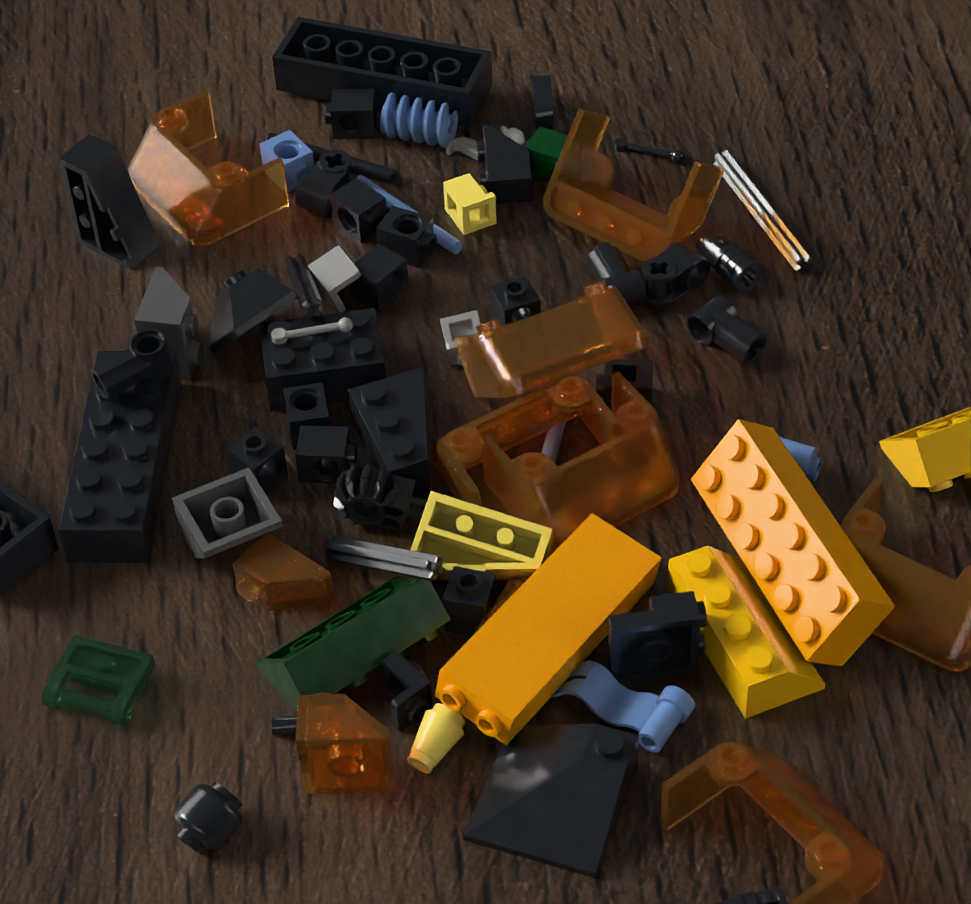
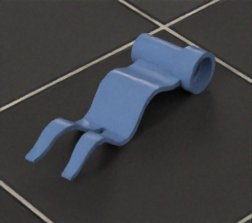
[551,660,695,753]

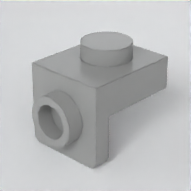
[440,310,488,366]

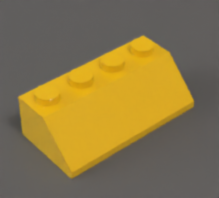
[879,407,971,492]
[668,546,825,719]

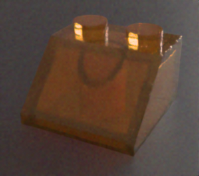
[296,693,395,794]

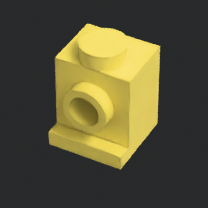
[443,173,497,235]

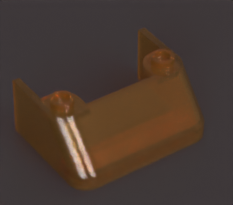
[127,90,289,246]
[543,109,725,262]
[454,280,649,398]
[482,371,680,553]
[431,376,625,507]
[841,477,971,671]
[661,742,884,904]

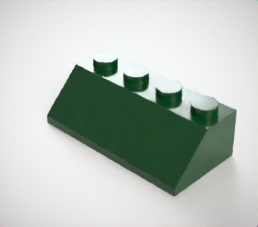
[255,576,451,713]

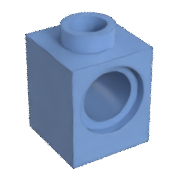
[260,130,314,193]

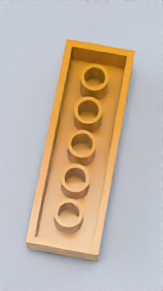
[691,419,895,667]

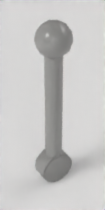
[271,317,353,345]

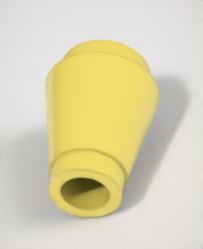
[407,703,465,774]

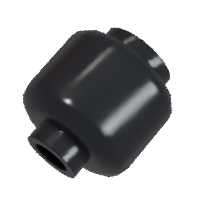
[173,781,243,853]

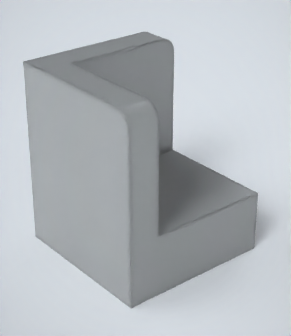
[308,245,361,313]

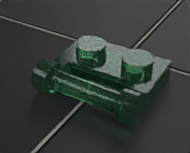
[42,635,156,727]

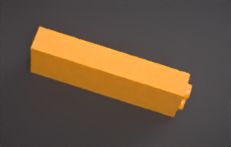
[435,513,662,745]

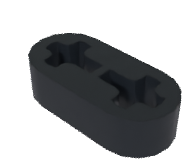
[533,75,553,129]

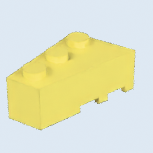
[405,491,554,581]

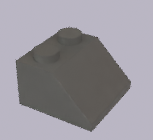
[134,267,204,380]
[172,468,283,559]

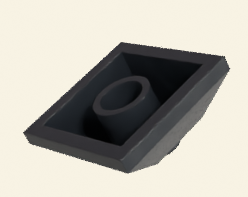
[209,268,297,353]

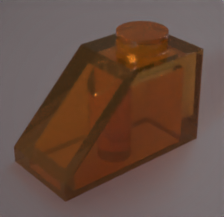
[233,533,334,610]

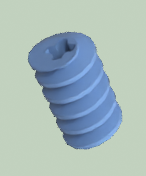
[380,93,458,148]

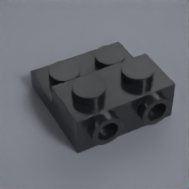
[608,591,707,683]

